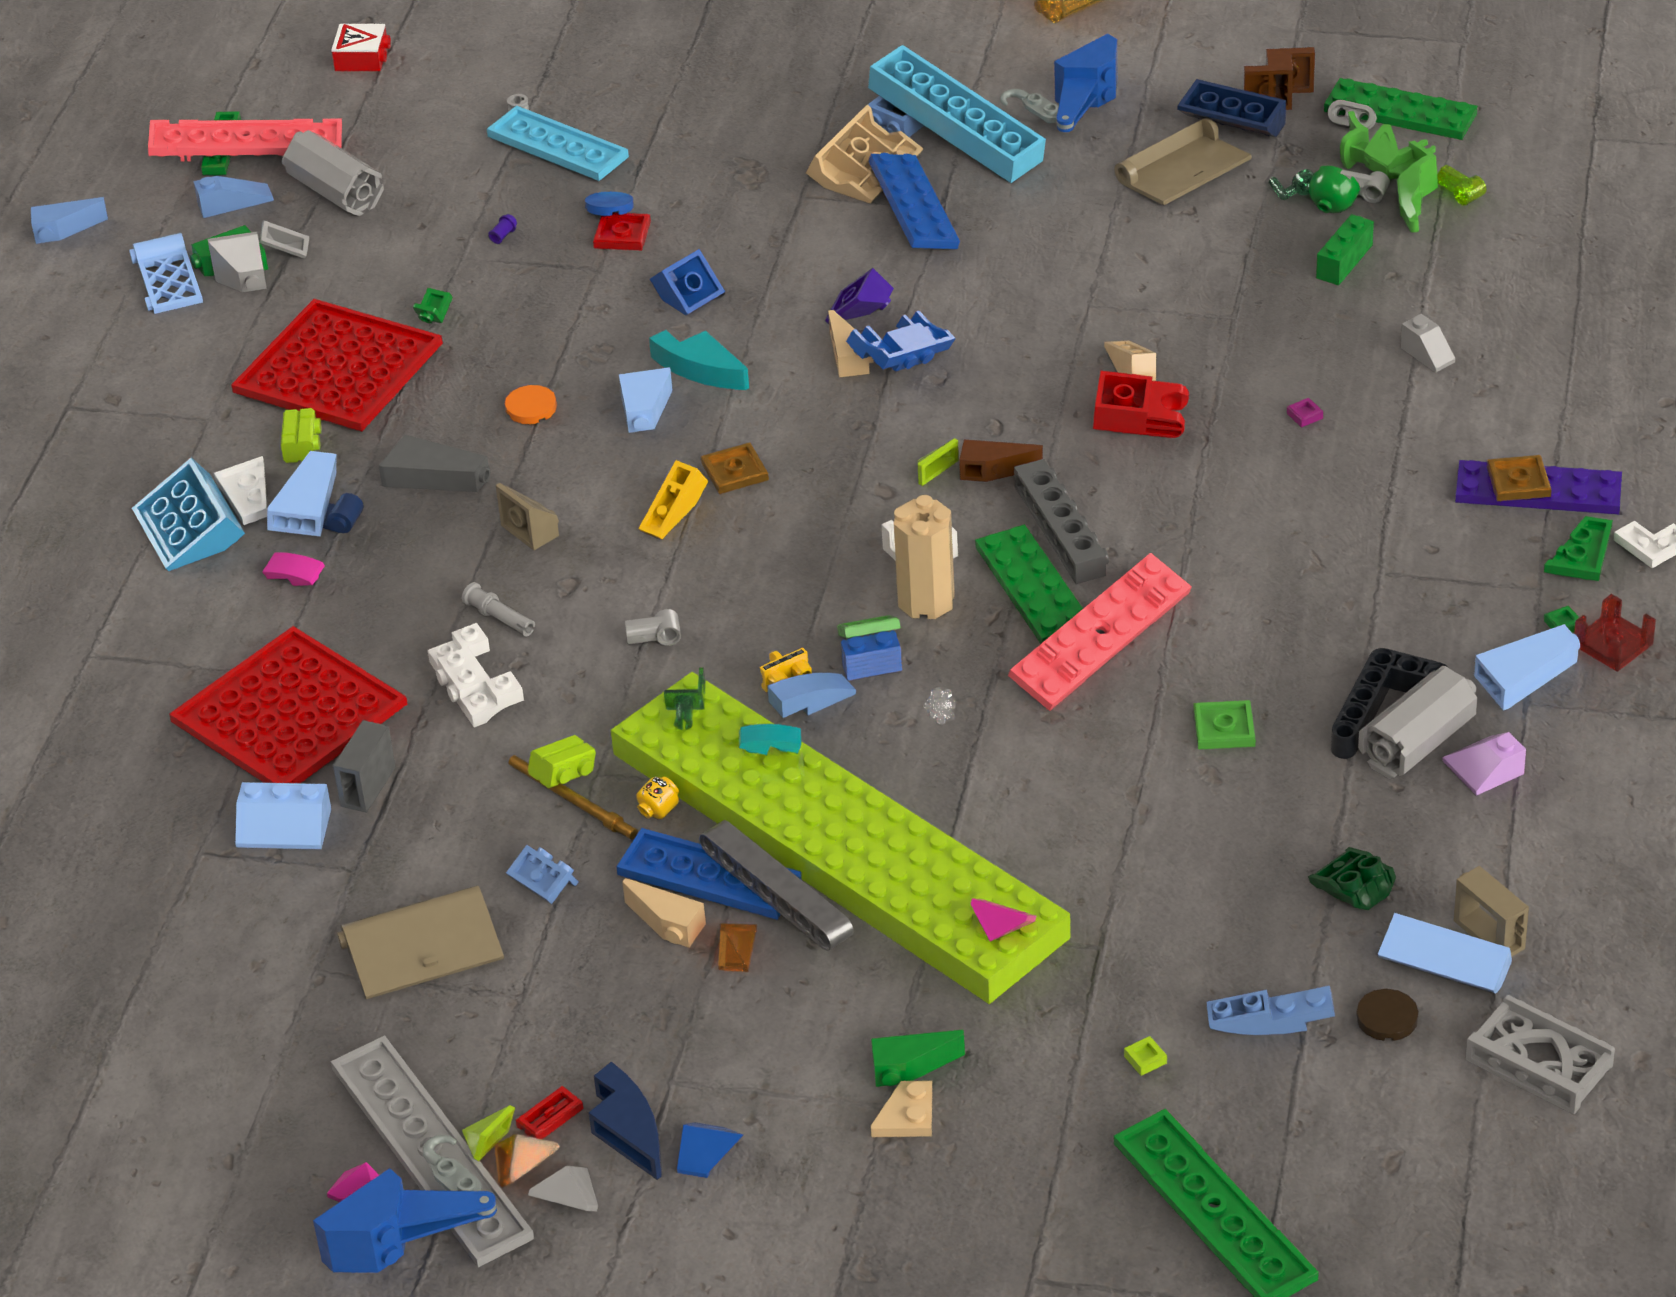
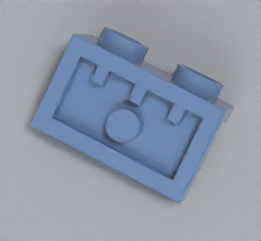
[506,845,579,904]

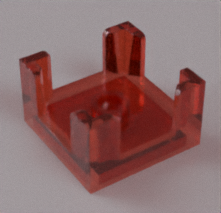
[1574,594,1656,672]

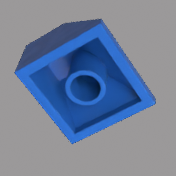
[650,249,725,315]

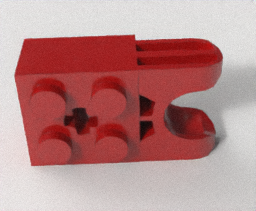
[1093,371,1189,438]

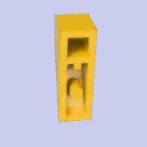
[638,460,708,539]

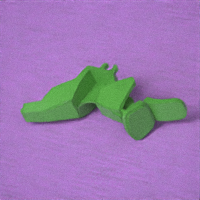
[1340,111,1438,233]

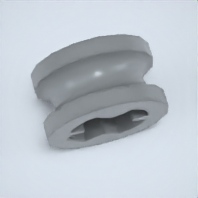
[507,94,529,112]

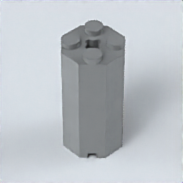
[282,130,384,216]
[1358,666,1477,779]

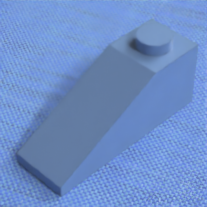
[193,176,274,218]
[31,197,108,244]

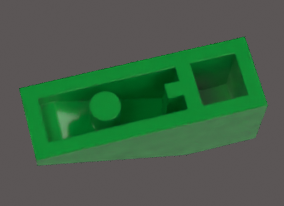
[871,1030,965,1087]

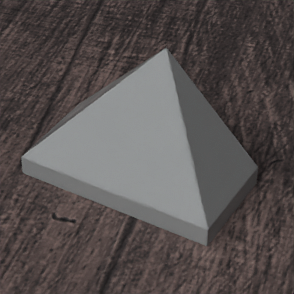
[259,221,309,259]

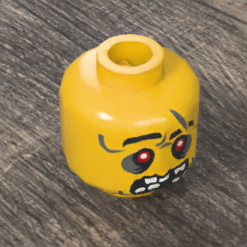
[636,776,679,819]

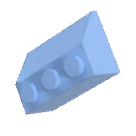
[235,782,331,849]

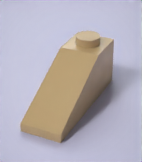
[828,310,874,377]
[1104,340,1156,381]
[622,878,706,948]

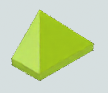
[918,438,959,486]
[462,1105,515,1161]

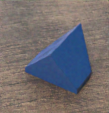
[677,1122,743,1178]

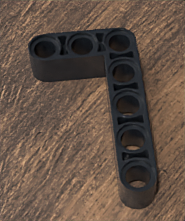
[1331,648,1449,759]

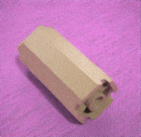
[894,495,955,619]

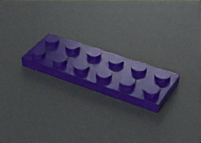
[1455,460,1622,515]

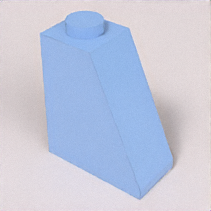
[619,367,673,433]

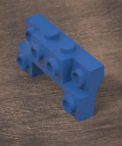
[846,311,956,371]

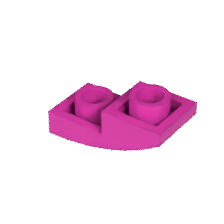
[262,552,325,586]

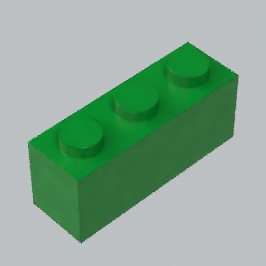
[1316,214,1374,286]

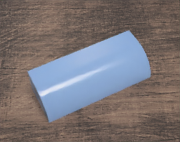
[1378,913,1512,993]

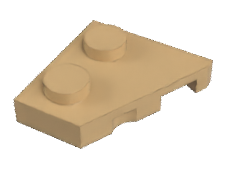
[871,1081,932,1137]

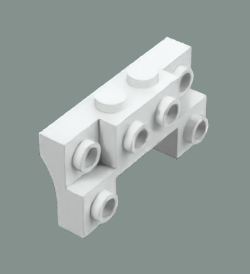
[428,623,524,727]

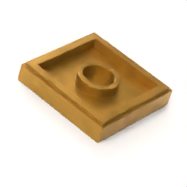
[701,443,769,494]
[1487,455,1552,501]

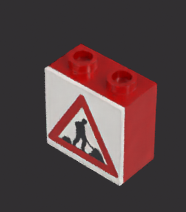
[332,24,391,71]

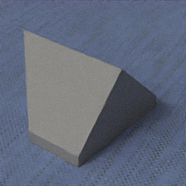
[528,1166,598,1212]

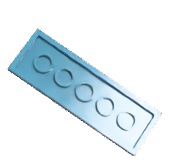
[487,106,629,181]

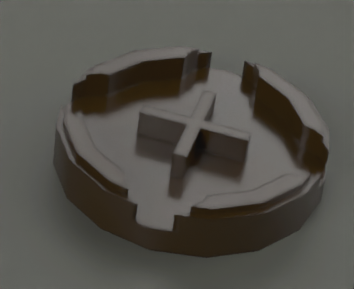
[1356,989,1419,1041]

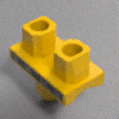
[760,648,812,692]

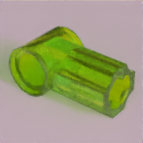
[1437,165,1487,206]

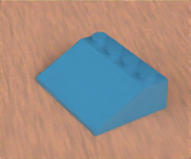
[132,457,245,571]

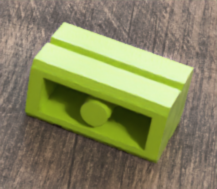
[281,408,322,463]
[528,735,596,789]

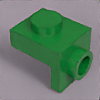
[413,288,453,323]

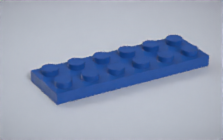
[868,153,960,249]
[616,828,802,920]

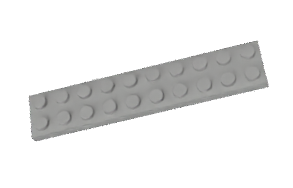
[330,1035,534,1268]

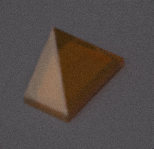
[718,923,757,972]

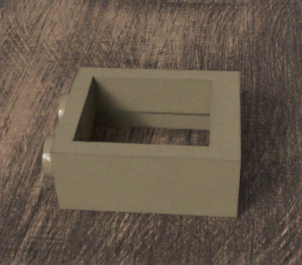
[1454,866,1529,957]

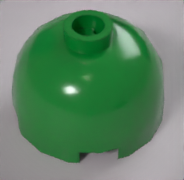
[1309,166,1360,213]

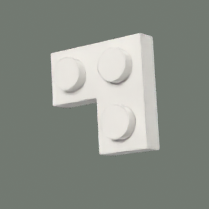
[1614,521,1676,568]

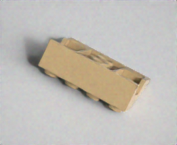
[806,105,923,204]

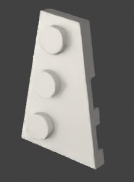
[214,456,268,525]

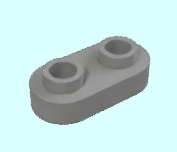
[1328,100,1377,130]

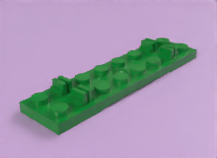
[1114,1108,1319,1297]

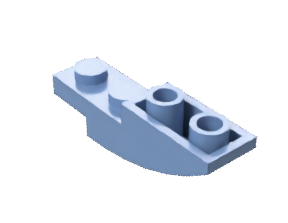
[1207,986,1335,1035]

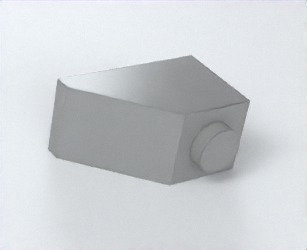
[1401,314,1455,373]

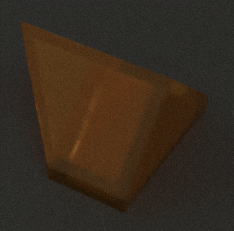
[494,1134,560,1188]

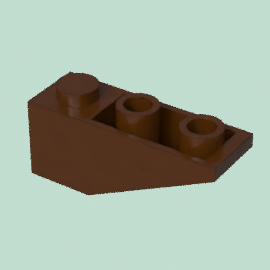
[959,439,1043,482]

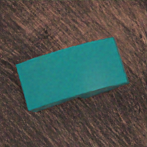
[739,724,801,755]

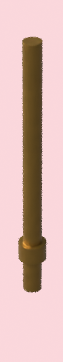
[509,755,638,840]

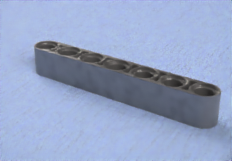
[699,820,854,951]

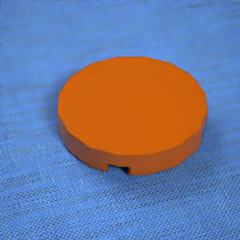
[505,385,557,424]

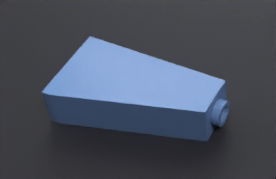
[267,451,336,536]
[1474,624,1580,711]

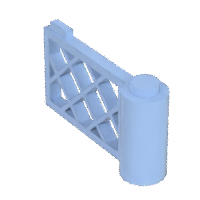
[129,233,203,314]

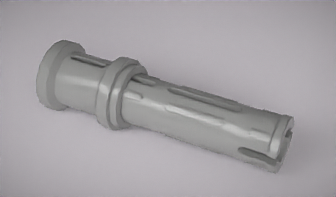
[462,582,535,637]

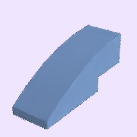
[768,673,856,718]

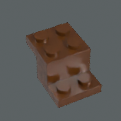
[1244,47,1315,110]

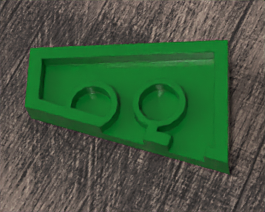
[1544,516,1613,581]

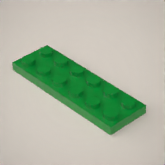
[1324,78,1478,140]
[975,524,1083,644]

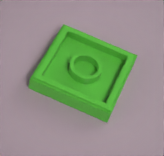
[837,615,901,638]
[1193,700,1256,749]

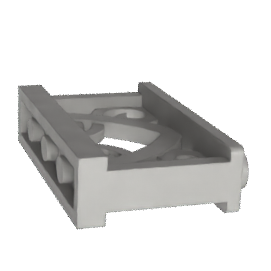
[1466,995,1615,1114]

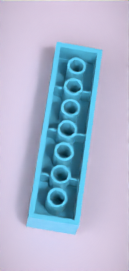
[868,45,1046,183]

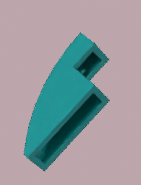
[649,330,749,390]

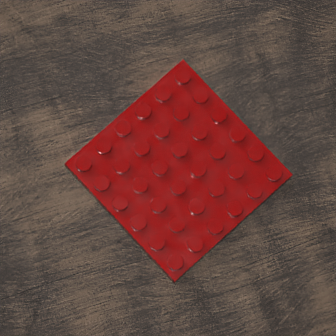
[231,299,443,432]
[169,626,408,784]

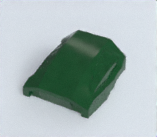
[1308,847,1396,910]

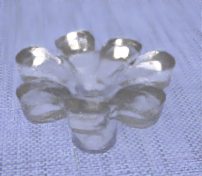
[924,687,956,725]

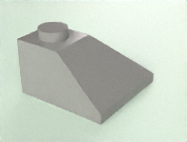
[208,232,267,292]

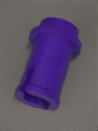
[488,214,517,244]

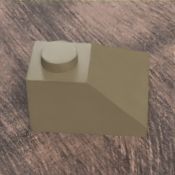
[495,483,559,550]

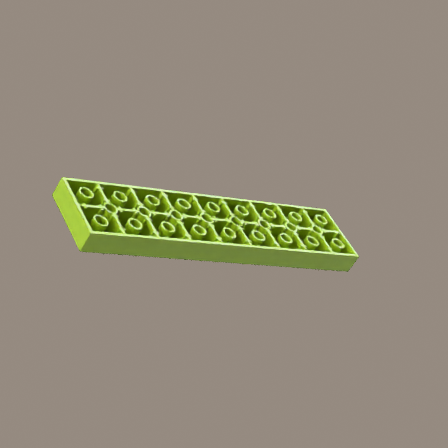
[611,672,1071,1004]

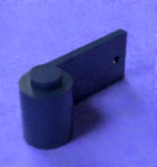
[323,493,364,533]

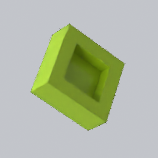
[1124,1036,1167,1076]

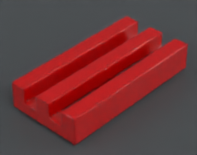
[516,1086,584,1143]

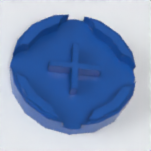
[585,192,634,216]

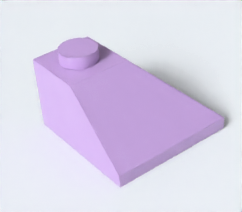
[1442,732,1526,795]

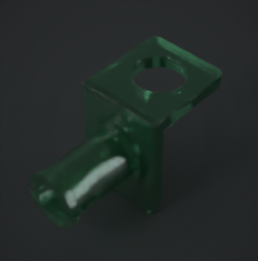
[664,667,706,730]

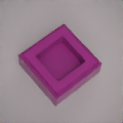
[1287,398,1323,428]

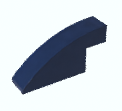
[589,1062,662,1180]

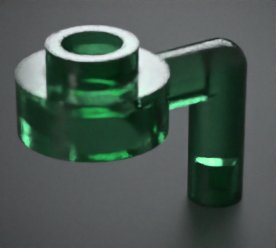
[1269,169,1314,200]

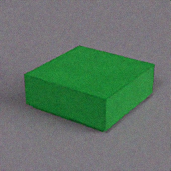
[1544,606,1584,633]

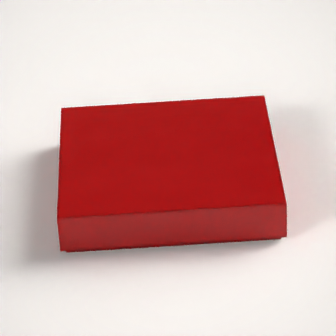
[593,212,651,251]

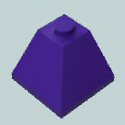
[825,268,894,324]

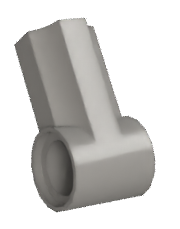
[1341,170,1390,203]
[625,609,681,646]

